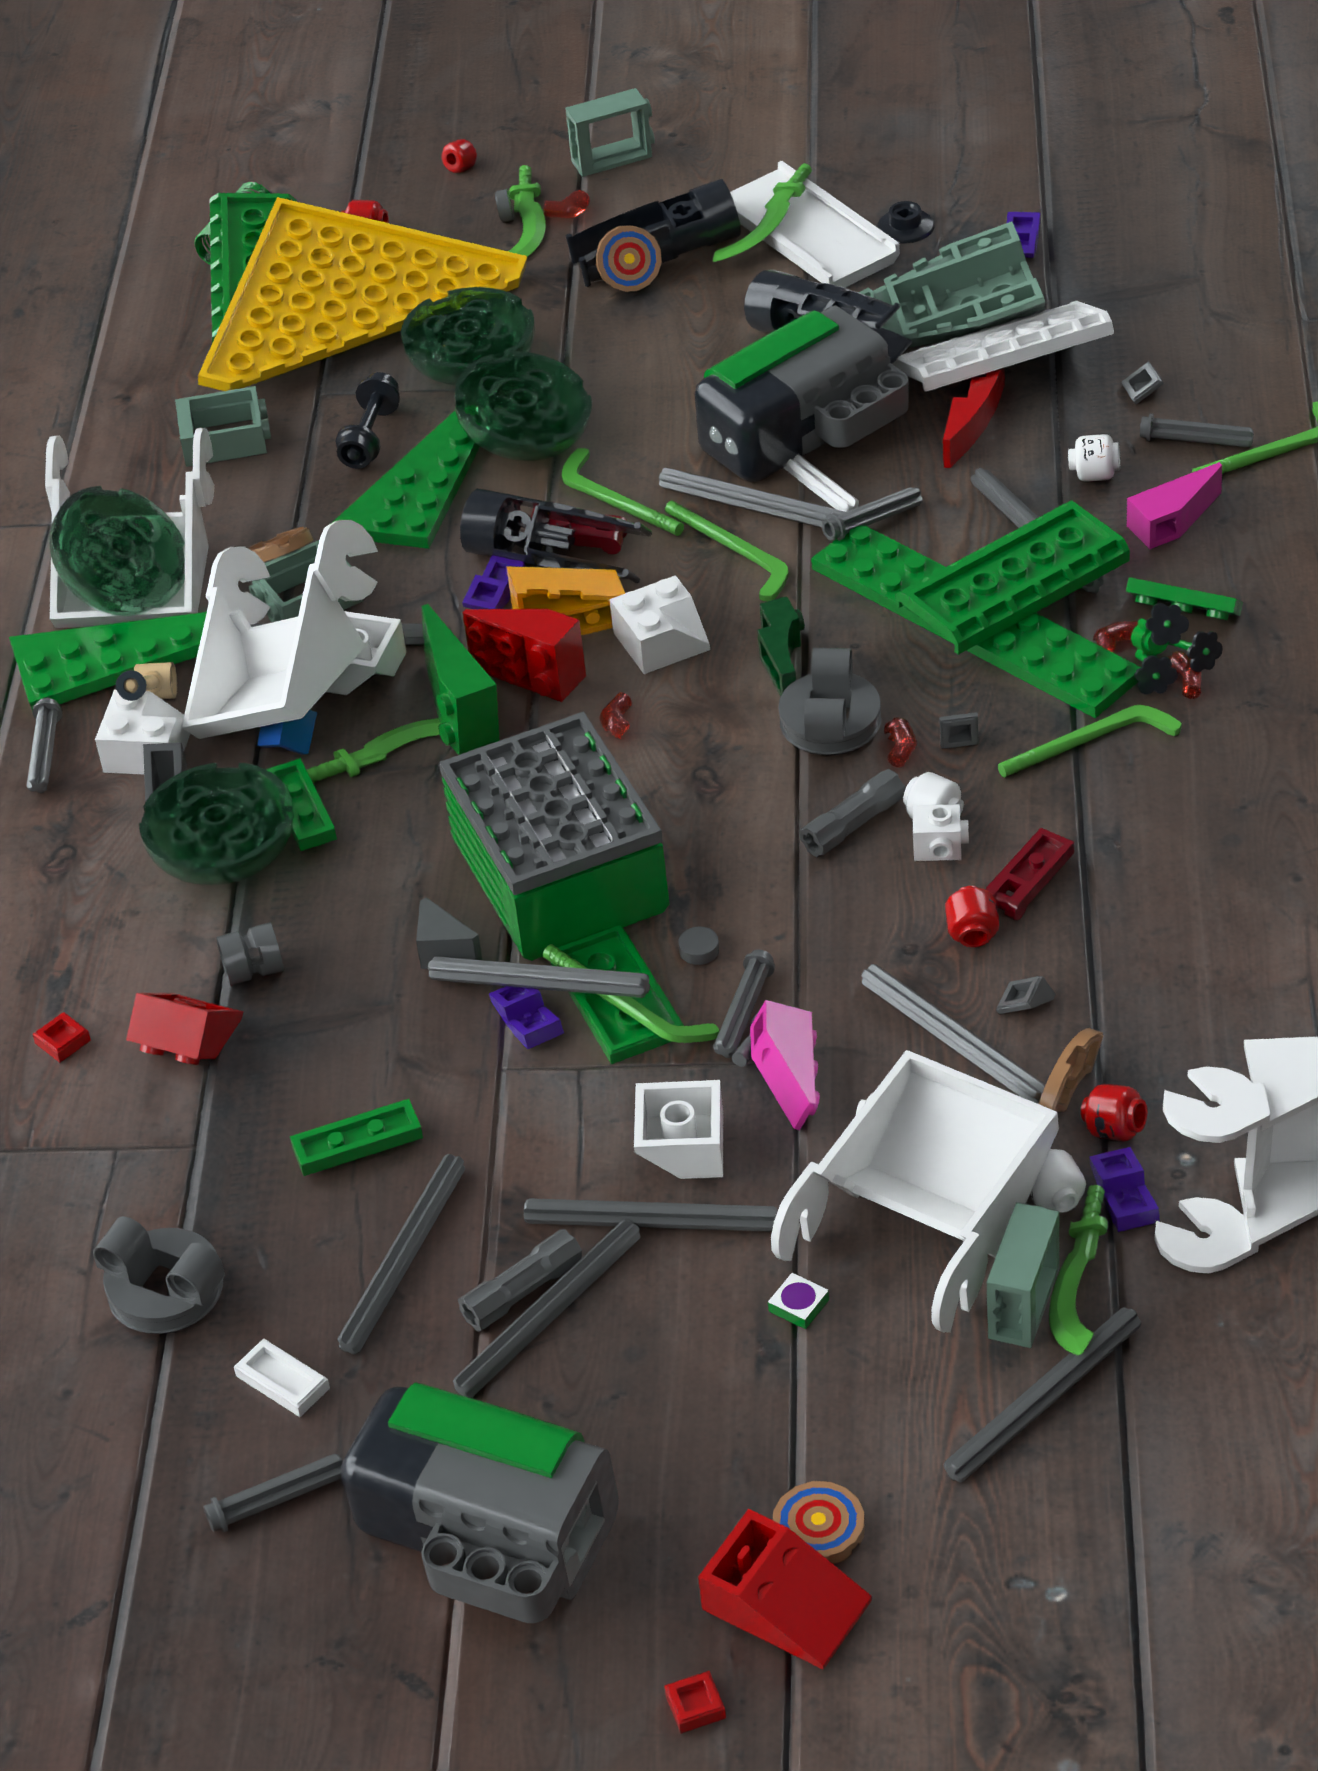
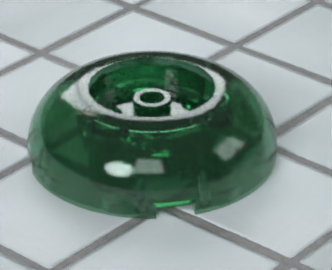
[401,287,535,386]
[454,351,592,461]
[49,486,185,616]
[139,763,294,886]

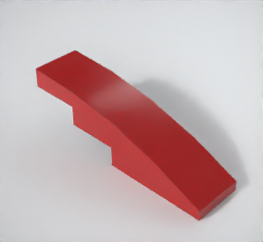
[943,368,1005,468]

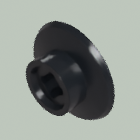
[877,201,935,243]

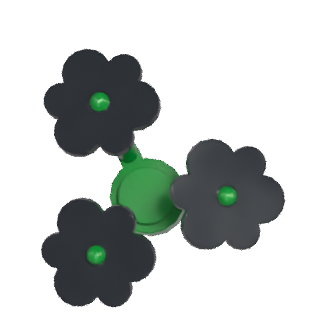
[1131,603,1223,694]

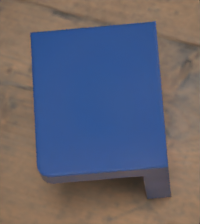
[257,710,317,755]

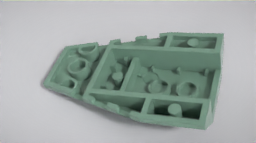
[859,222,1045,348]

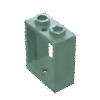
[565,88,655,177]
[175,386,271,467]
[249,540,363,622]
[987,1202,1060,1348]

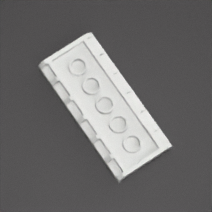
[730,161,900,288]
[892,301,1114,391]

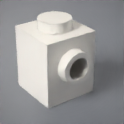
[913,804,969,861]

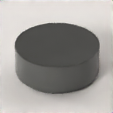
[495,189,514,222]
[678,926,719,965]

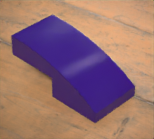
[1006,212,1041,258]
[462,555,526,609]
[489,986,564,1049]
[1089,1147,1160,1232]

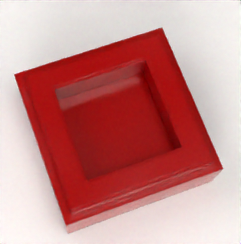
[32,1012,91,1063]
[664,1671,726,1733]

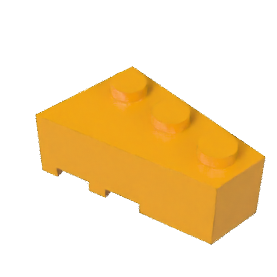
[506,566,625,635]

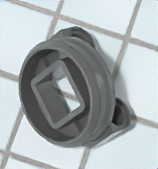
[778,648,881,756]
[93,1216,225,1334]

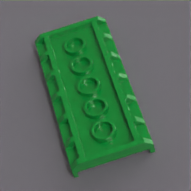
[210,193,297,343]
[895,500,1130,655]

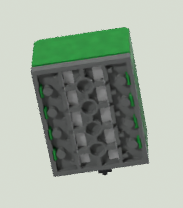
[439,711,670,961]

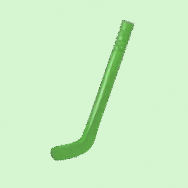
[1192,401,1318,474]
[562,448,684,536]
[665,500,788,601]
[998,705,1182,778]
[543,944,719,1043]

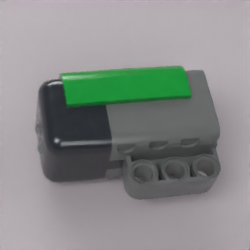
[694,306,909,483]
[341,1382,619,1623]

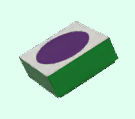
[768,1273,829,1329]

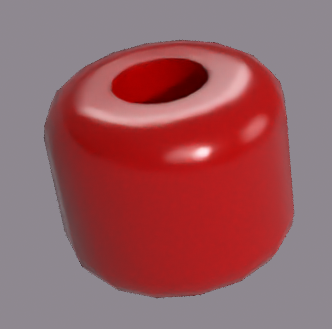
[442,139,477,173]

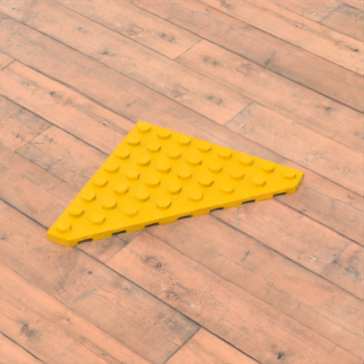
[198,197,527,391]

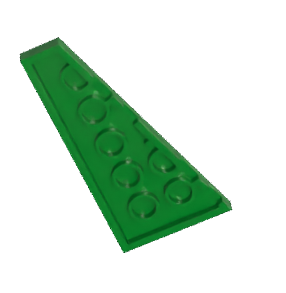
[332,406,493,549]
[9,612,207,712]

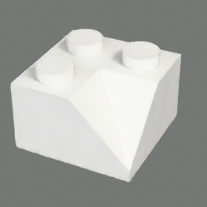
[609,575,710,674]
[326,611,406,695]
[95,690,190,774]
[634,1080,723,1179]

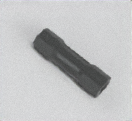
[799,768,906,858]
[457,1229,582,1331]

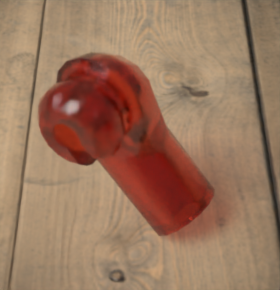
[544,190,590,218]
[1093,621,1138,652]
[1168,651,1202,699]
[599,692,632,738]
[884,717,918,768]

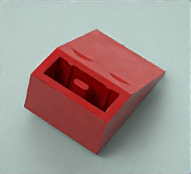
[462,609,586,702]
[698,1508,872,1670]

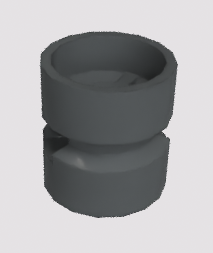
[216,922,284,986]

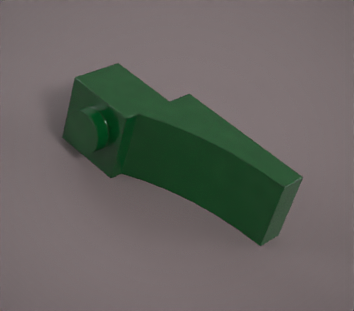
[757,596,805,697]

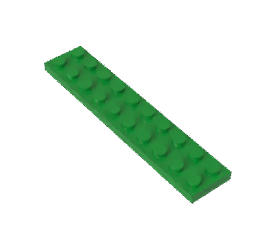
[811,525,1142,718]

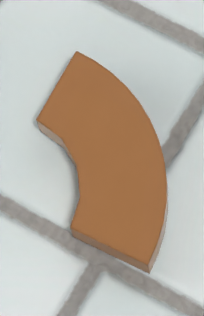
[1039,1028,1104,1112]

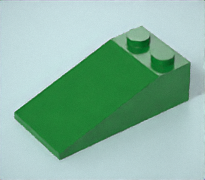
[421,604,500,755]

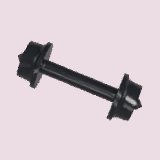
[335,372,400,469]

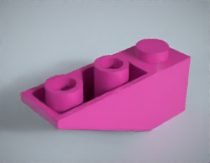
[1127,462,1222,549]
[750,1000,820,1130]

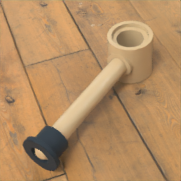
[116,662,177,701]

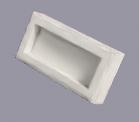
[234,1339,330,1417]

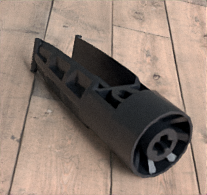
[566,179,741,287]
[744,269,912,364]
[460,488,652,583]

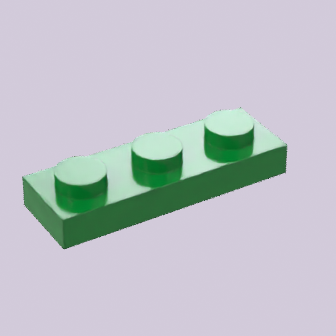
[1126,577,1243,621]
[265,758,337,851]
[290,1099,423,1176]

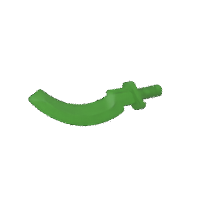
[712,163,812,262]
[508,165,546,257]
[306,718,440,783]
[1049,1185,1108,1355]

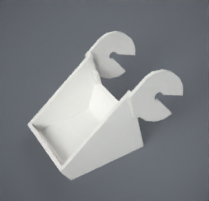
[45,428,215,628]
[182,520,378,739]
[1154,1037,1318,1274]
[771,1050,1059,1332]

